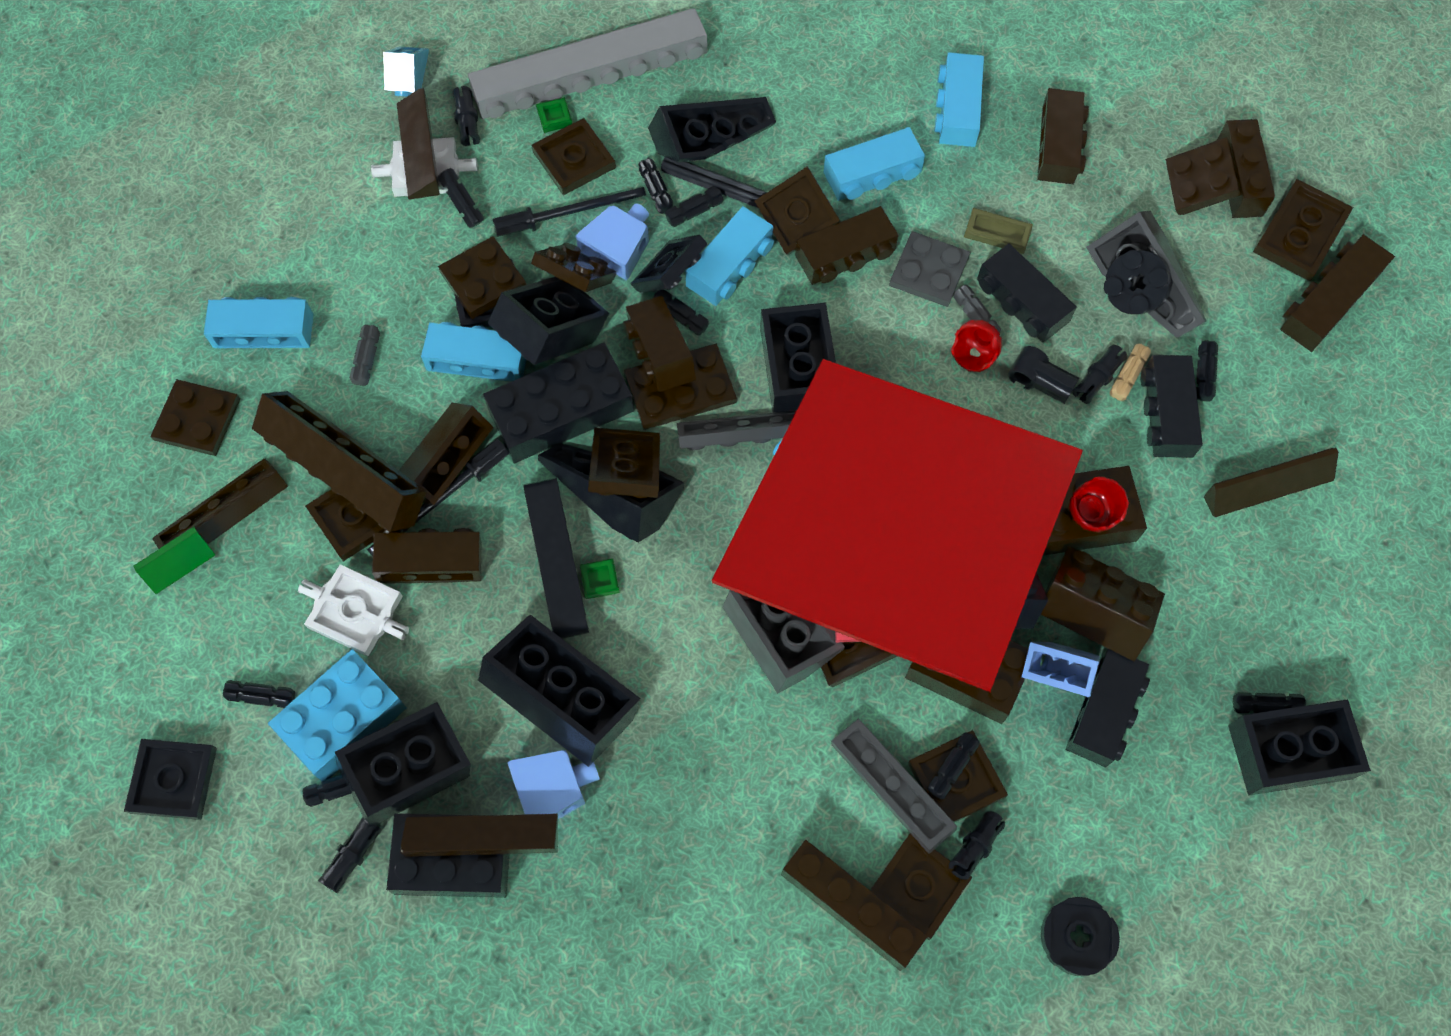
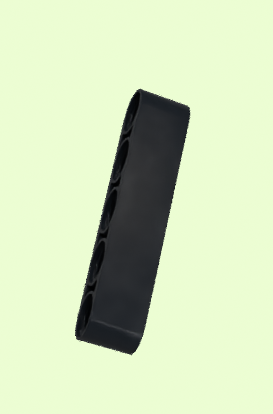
[523,478,589,639]

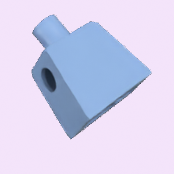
[576,203,649,281]
[1022,642,1100,697]
[507,750,600,819]

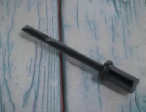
[492,187,646,237]
[367,438,510,556]

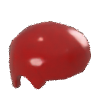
[951,319,1002,373]
[1069,477,1129,533]

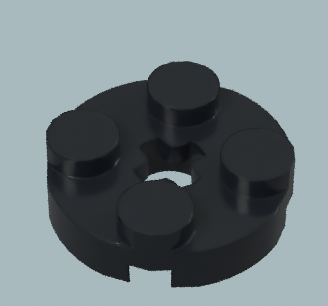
[1104,250,1172,314]
[1041,897,1120,976]

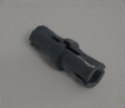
[452,86,480,146]
[1073,344,1127,404]
[949,811,1005,880]
[318,817,382,894]

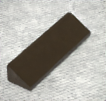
[397,88,440,200]
[1204,448,1339,517]
[152,458,288,549]
[400,814,558,857]

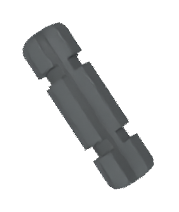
[954,285,1001,332]
[349,324,380,386]

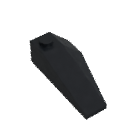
[648,97,776,162]
[538,443,684,543]

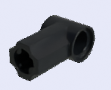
[1008,346,1079,404]

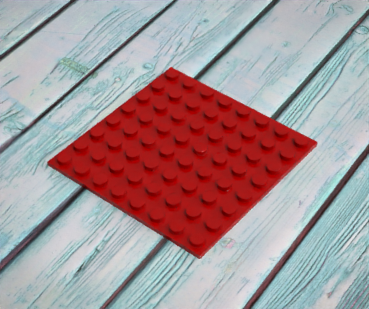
[712,359,1083,692]

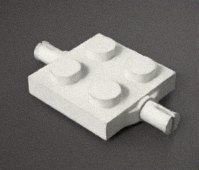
[371,137,478,197]
[298,565,409,656]

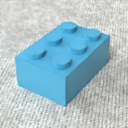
[268,649,407,781]

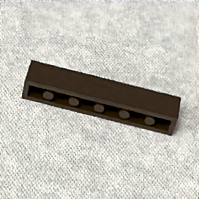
[252,391,427,532]

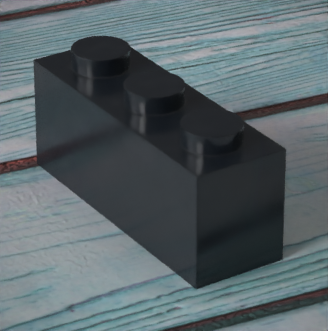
[977,243,1077,343]
[1140,355,1203,458]
[1065,649,1150,768]

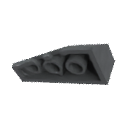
[1086,211,1207,338]

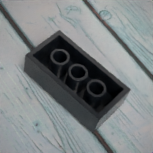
[483,342,634,464]
[478,615,641,767]

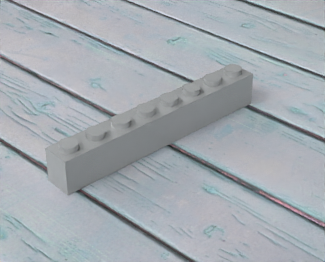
[468,8,707,119]

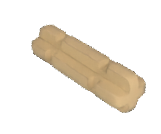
[1110,343,1151,401]

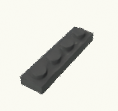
[677,410,797,450]
[831,718,957,854]

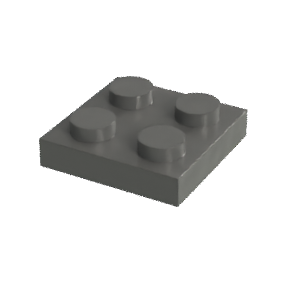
[889,231,970,307]

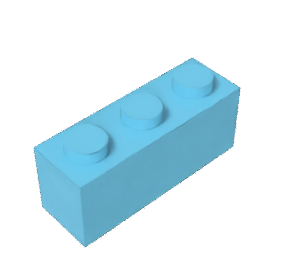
[934,52,984,147]
[823,127,925,201]
[685,206,774,306]
[204,297,314,348]
[421,322,527,382]

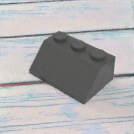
[723,590,845,694]

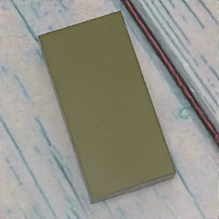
[964,208,1033,254]

